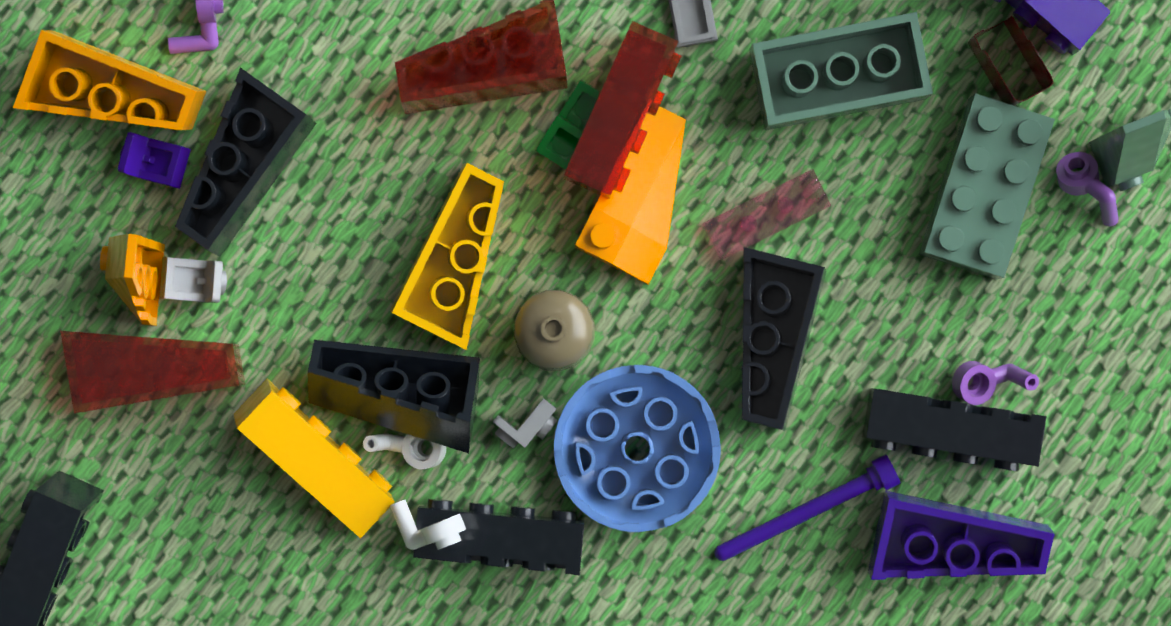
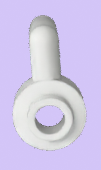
[363,433,447,469]
[390,500,466,550]

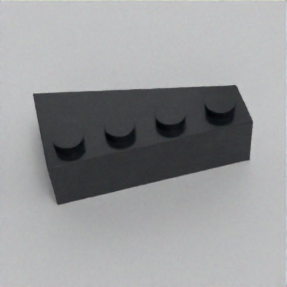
[175,67,317,257]
[742,247,826,431]
[413,499,584,575]

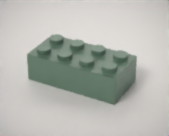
[749,12,933,131]
[918,93,1055,280]

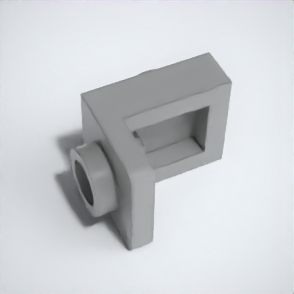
[159,257,227,303]
[493,398,558,449]

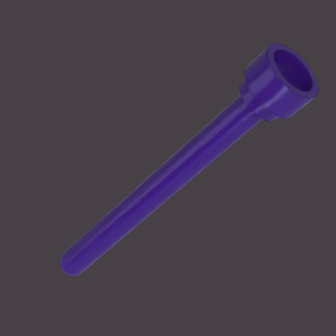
[714,454,901,561]

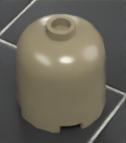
[514,290,595,371]

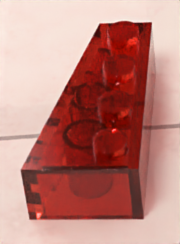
[395,0,568,114]
[564,21,682,199]
[60,331,246,413]

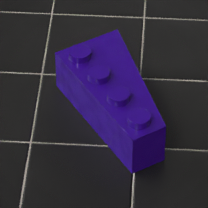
[994,0,1111,55]
[868,490,1055,580]

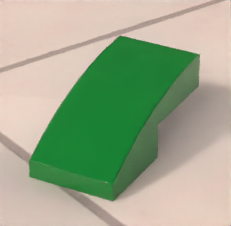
[535,80,616,172]

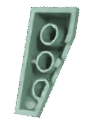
[1089,109,1171,192]

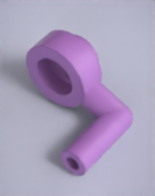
[168,0,224,54]
[1056,152,1119,227]
[952,361,1039,405]

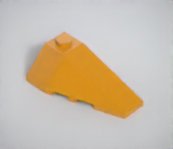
[575,101,686,285]
[100,234,165,326]

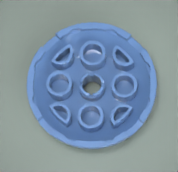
[554,365,721,532]

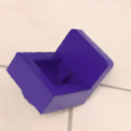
[118,132,191,189]

